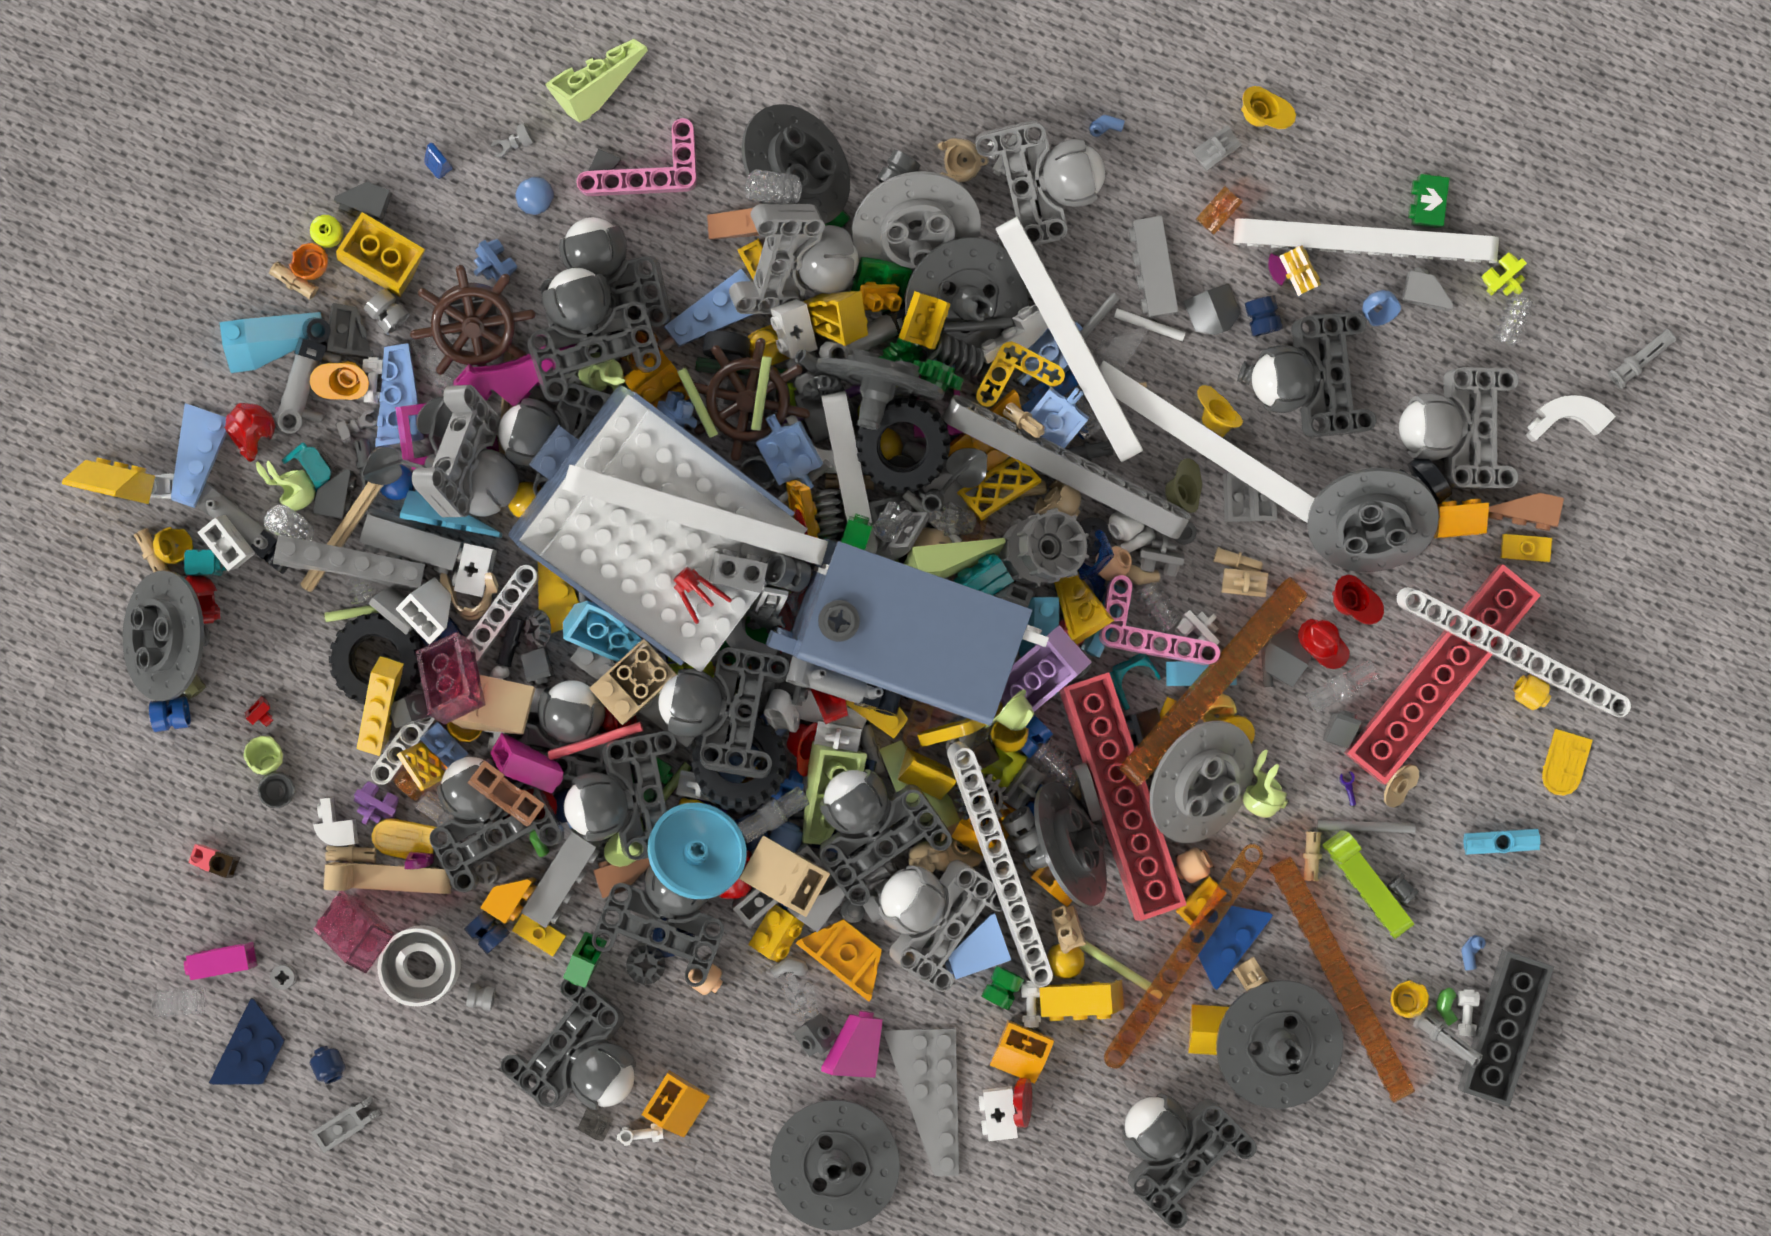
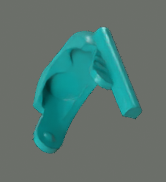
[282,443,331,492]
[1110,653,1161,711]

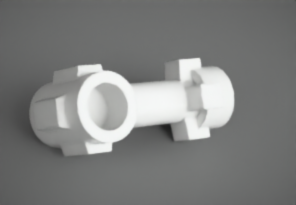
[362,357,383,404]
[1021,981,1041,1028]
[1457,989,1480,1036]
[617,1123,664,1146]

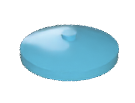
[648,803,746,899]

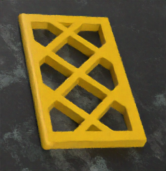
[957,457,1042,521]
[397,742,448,791]

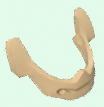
[440,572,499,620]

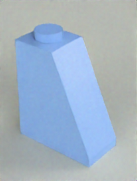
[945,912,1011,979]

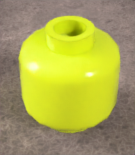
[310,215,344,248]

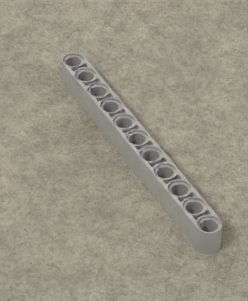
[942,395,1191,539]

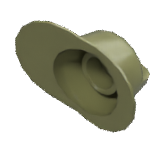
[1165,458,1203,513]

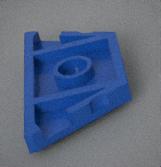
[1191,903,1273,990]

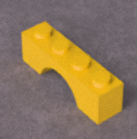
[357,656,404,756]

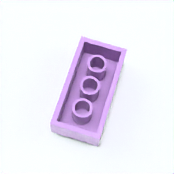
[1000,625,1092,711]

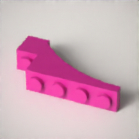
[453,344,576,407]

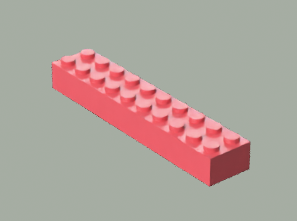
[1344,564,1541,785]
[1059,672,1187,921]

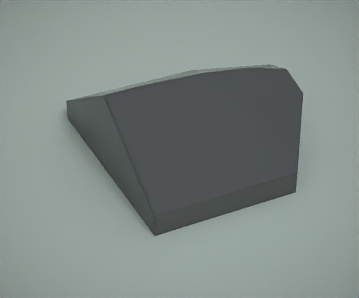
[1183,283,1241,335]
[1263,629,1312,687]

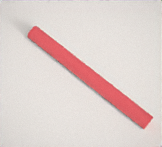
[548,722,643,760]

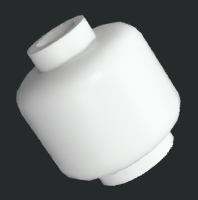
[1108,511,1145,541]

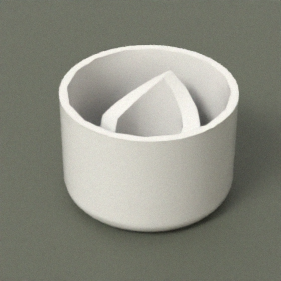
[377,925,461,1006]

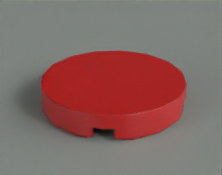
[1013,1078,1032,1128]

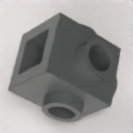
[793,1013,837,1057]

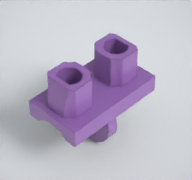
[354,781,399,825]

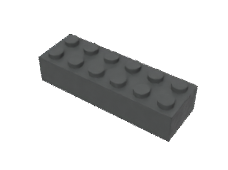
[1458,949,1554,1107]

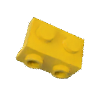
[898,291,950,350]
[748,904,804,963]

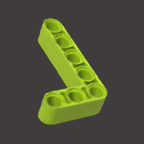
[1322,830,1415,939]

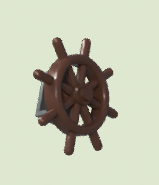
[410,265,536,375]
[693,338,810,461]

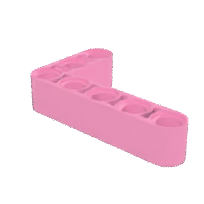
[576,118,697,196]
[1099,575,1220,665]

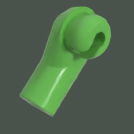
[529,829,549,857]
[1436,988,1458,1026]

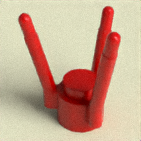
[673,566,732,624]

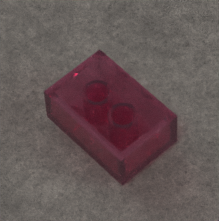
[416,632,486,725]
[313,891,395,973]

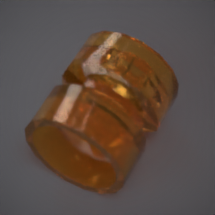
[393,760,437,801]

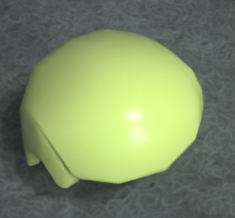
[244,736,283,775]

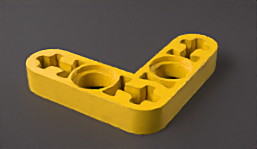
[976,341,1065,407]
[917,701,1003,747]

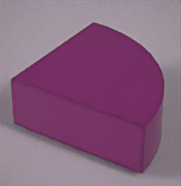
[1268,253,1288,286]
[404,852,434,869]

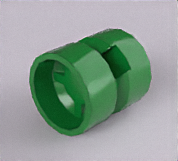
[981,966,1025,1010]

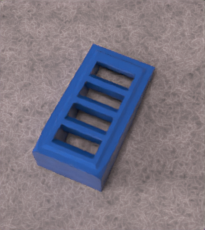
[424,143,453,179]

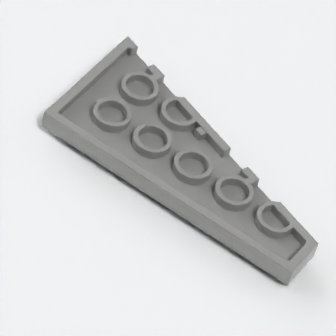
[883,1028,959,1176]

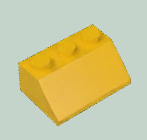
[336,212,425,297]
[62,457,155,504]

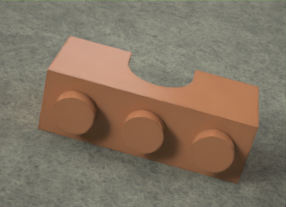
[467,760,545,827]

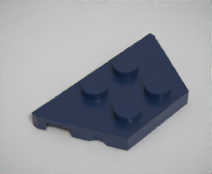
[209,998,285,1085]

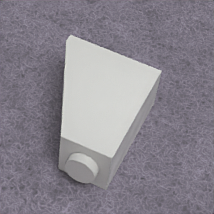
[396,577,451,645]

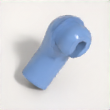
[1089,115,1125,137]

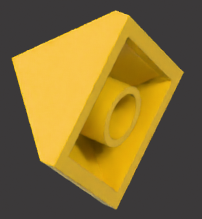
[897,748,956,800]
[1188,1004,1229,1055]

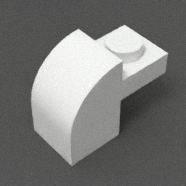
[313,797,358,846]

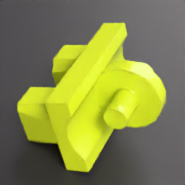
[1481,252,1527,296]

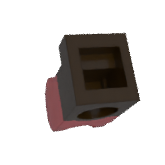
[189,844,241,878]

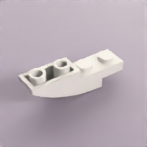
[981,304,1048,364]

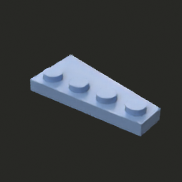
[664,269,754,347]

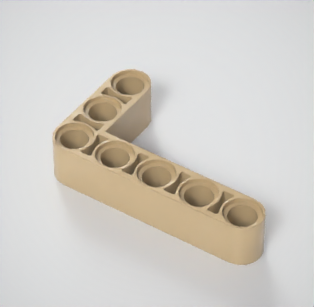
[323,862,451,894]

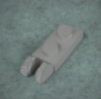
[311,1097,381,1153]

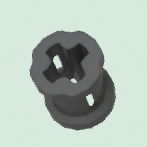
[1387,873,1419,905]

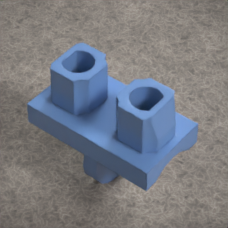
[474,239,517,282]
[657,391,697,428]
[420,721,468,767]

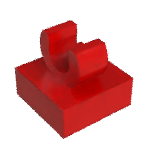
[244,696,273,727]

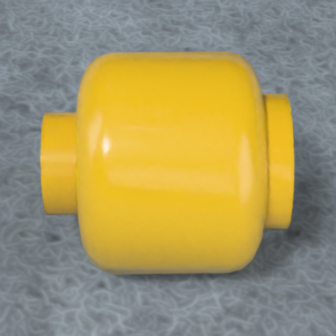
[1513,674,1551,710]

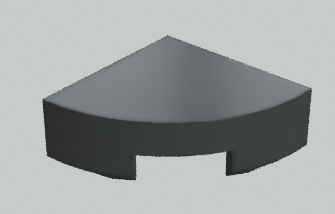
[589,149,621,171]

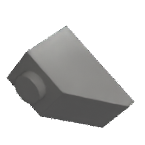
[1401,268,1453,312]

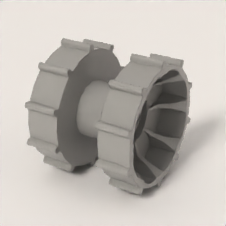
[1001,508,1089,588]

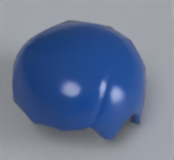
[380,465,414,501]

